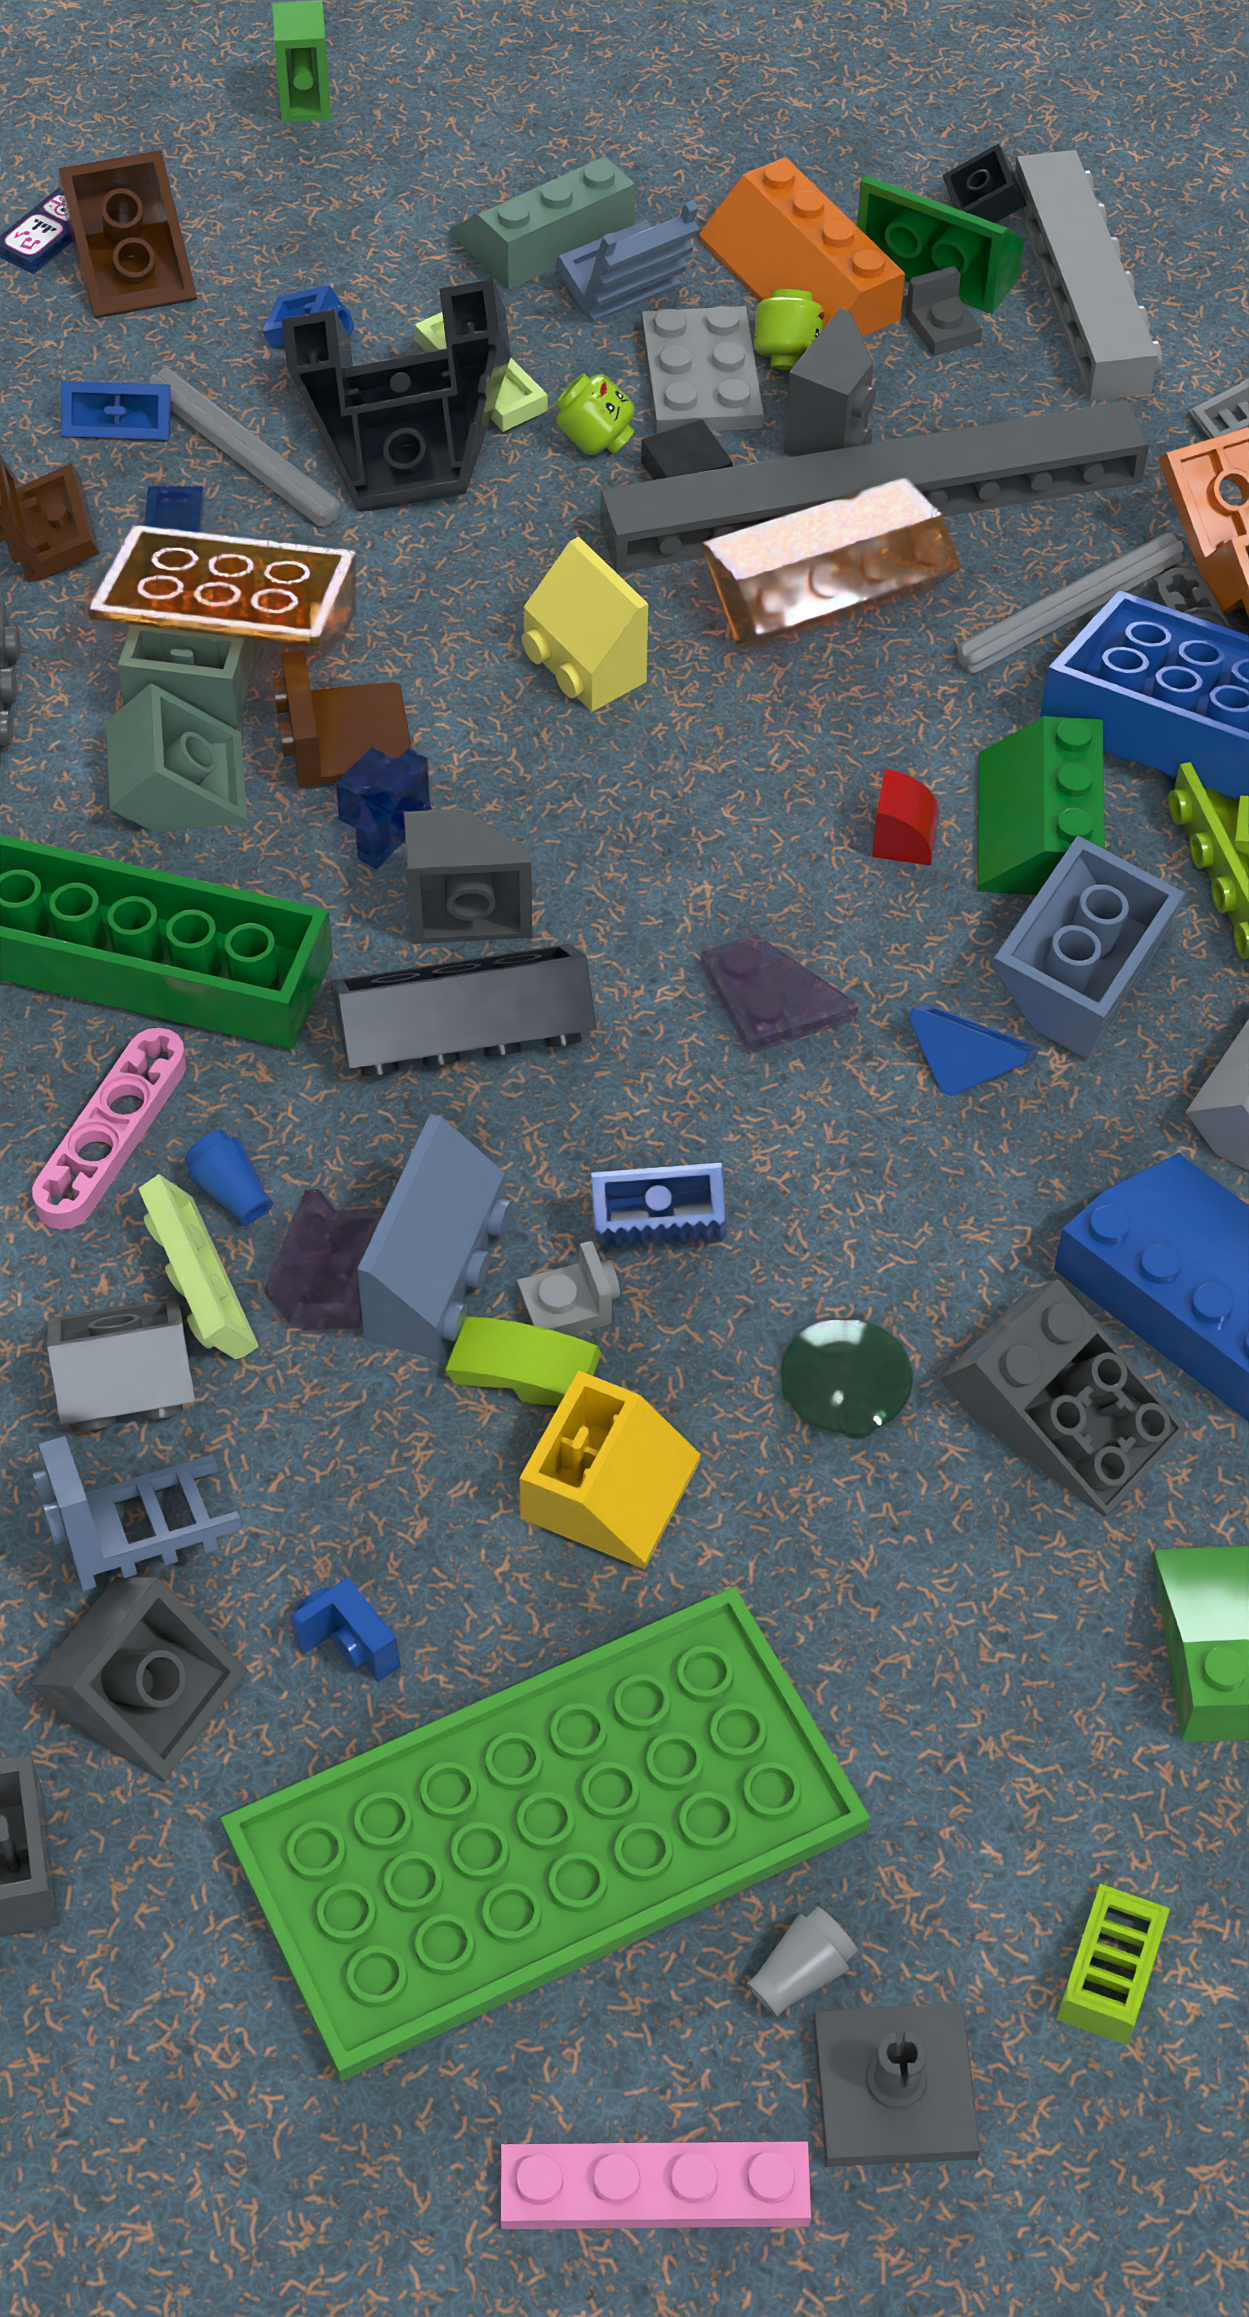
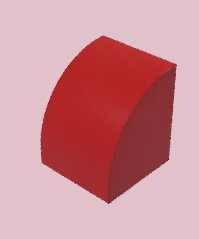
[872,769,939,866]

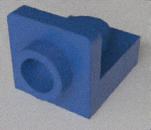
[262,285,354,348]
[290,1577,401,1682]

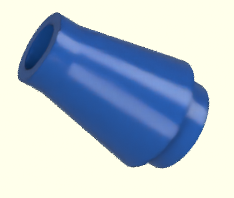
[184,1130,273,1226]

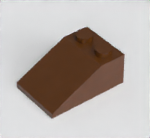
[59,150,197,319]

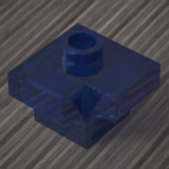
[336,747,432,870]

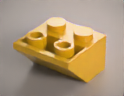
[519,1370,701,1570]

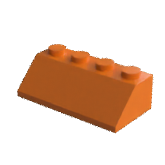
[698,157,905,337]

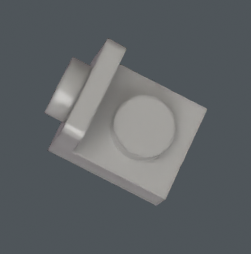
[517,1241,620,1335]

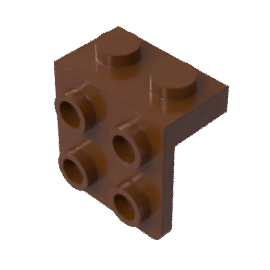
[273,651,414,787]

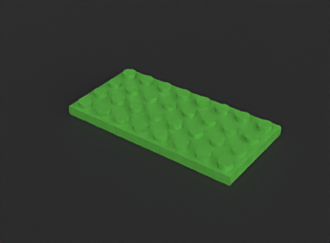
[220,1586,871,2082]

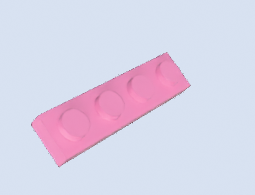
[501,2142,811,2229]

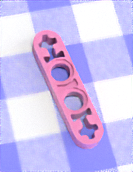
[32,1028,187,1230]

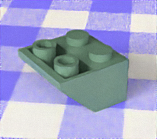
[118,622,263,727]

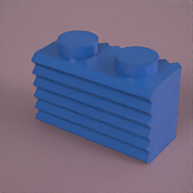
[591,1163,727,1250]

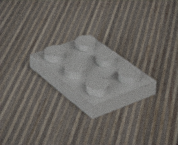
[642,306,764,434]

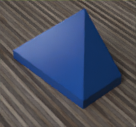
[61,381,171,440]
[909,1003,1040,1096]

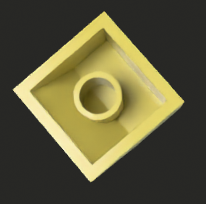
[521,537,648,712]

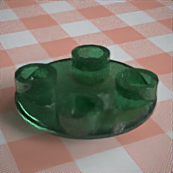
[780,1318,913,1439]

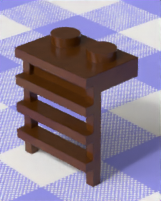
[0,455,100,582]

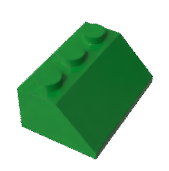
[857,175,1025,314]
[977,716,1105,895]

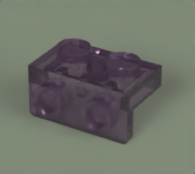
[264,1189,386,1330]

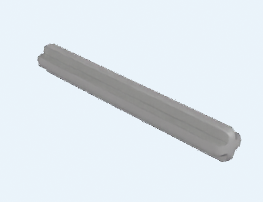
[149,368,341,528]
[956,532,1184,674]

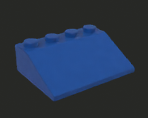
[1039,590,1249,800]
[1054,1153,1249,1422]

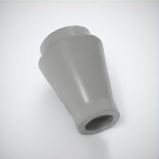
[746,1907,858,2018]

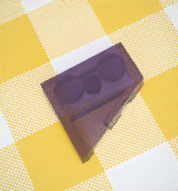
[700,934,858,1055]

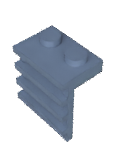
[555,200,700,323]
[33,1436,243,1591]

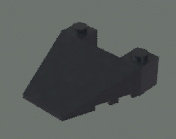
[282,278,511,512]

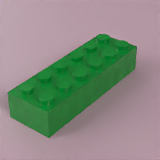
[0,834,333,1049]

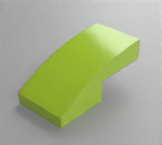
[445,1316,601,1406]

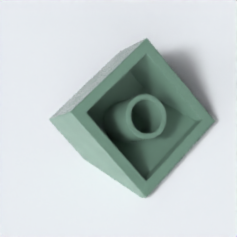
[106,683,248,831]

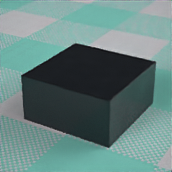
[942,143,1027,223]
[641,419,733,480]

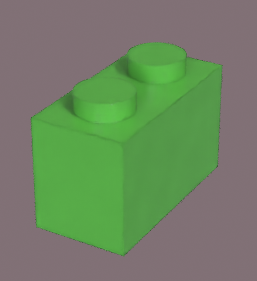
[272,0,331,122]

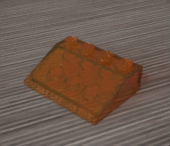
[88,525,356,647]

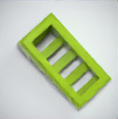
[1056,1883,1170,2046]

